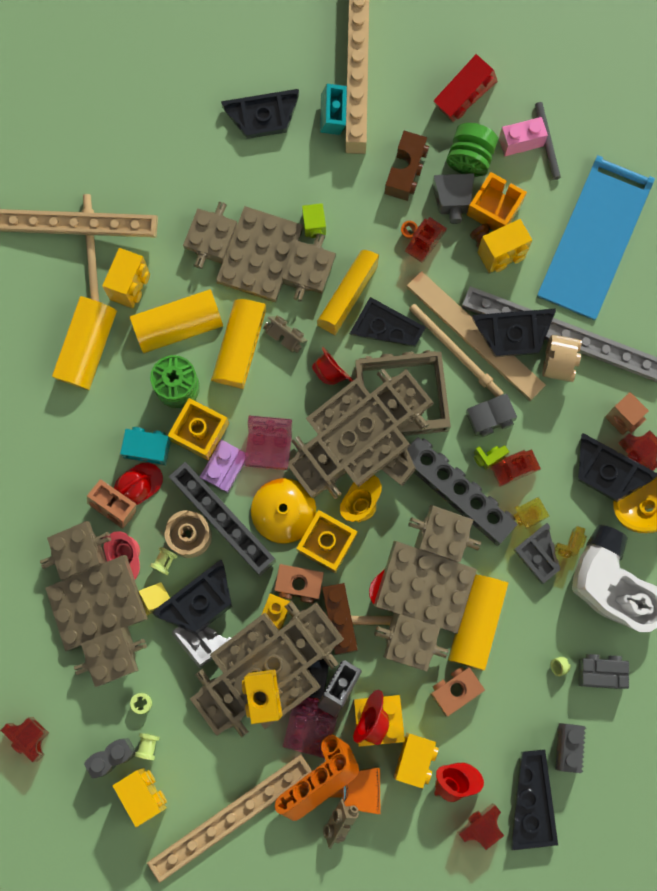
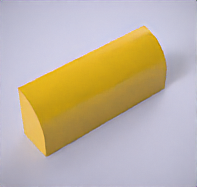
[317,250,379,335]
[130,289,223,354]
[52,296,117,390]
[211,299,266,389]
[448,574,508,671]

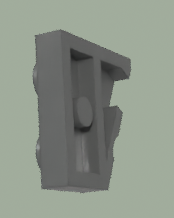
[514,523,560,584]

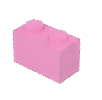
[499,117,548,156]

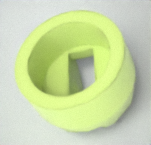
[550,657,571,676]

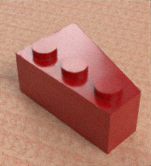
[433,54,498,122]

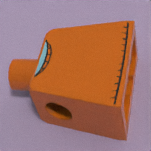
[329,767,380,814]

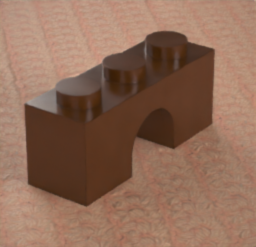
[384,130,429,201]
[322,583,358,656]

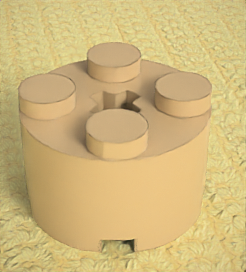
[542,335,582,382]
[164,510,212,558]

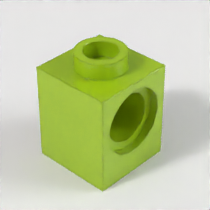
[302,203,326,238]

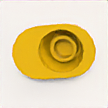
[340,475,382,523]

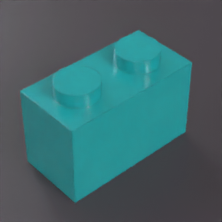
[320,84,347,135]
[120,427,171,466]

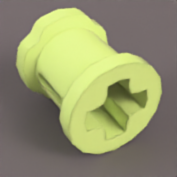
[150,547,178,575]
[134,733,160,760]

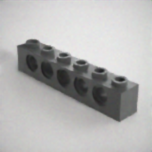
[407,437,518,547]
[169,462,276,576]

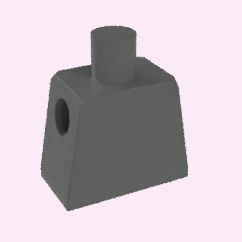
[432,174,474,224]

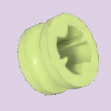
[130,693,152,714]

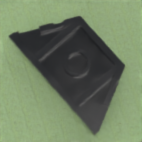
[221,89,299,139]
[472,308,556,357]
[578,433,657,502]
[152,559,232,635]

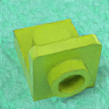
[473,445,510,470]

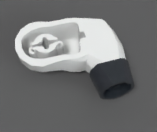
[572,525,657,632]

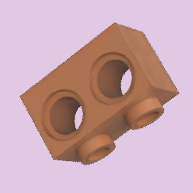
[87,479,136,529]

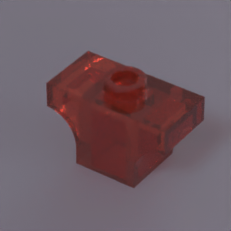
[405,217,447,263]
[618,430,657,471]
[491,449,541,487]
[0,717,49,762]
[457,803,504,850]

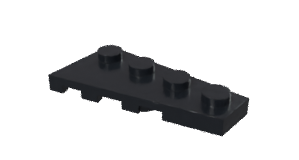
[511,749,558,850]

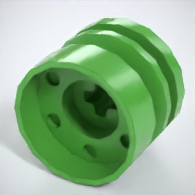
[446,123,498,177]
[150,355,200,408]

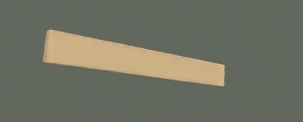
[0,209,158,238]
[407,271,546,401]
[147,754,312,883]

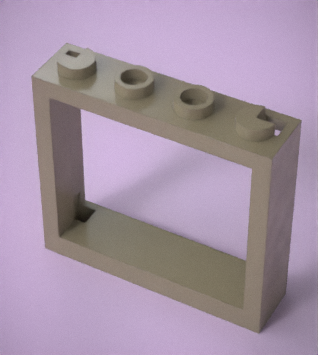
[355,350,451,436]

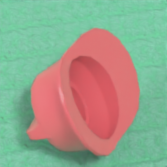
[104,531,140,579]

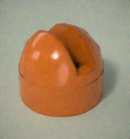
[401,221,418,239]

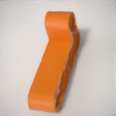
[275,735,359,821]

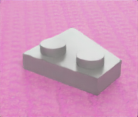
[172,627,231,668]

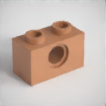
[605,392,649,435]
[274,564,324,604]
[430,666,485,717]

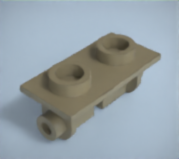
[263,315,308,353]
[323,799,359,849]

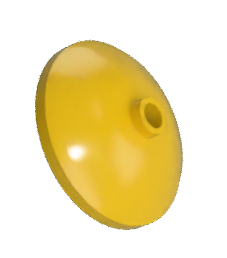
[251,478,316,544]
[613,478,657,533]

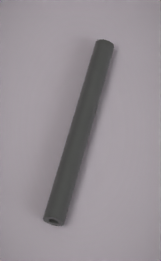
[535,102,561,180]

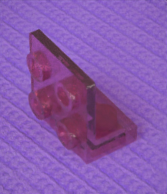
[244,415,293,470]
[283,698,338,758]

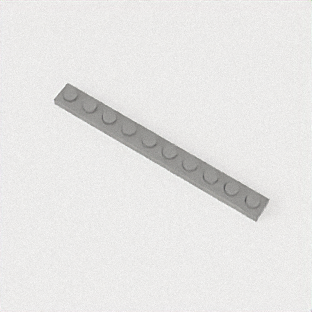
[462,286,657,382]

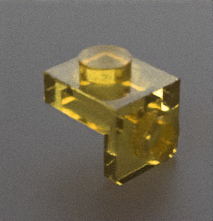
[513,497,550,529]
[554,526,587,558]

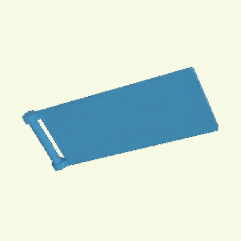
[537,155,655,320]

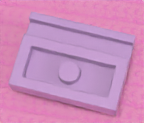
[200,440,249,493]

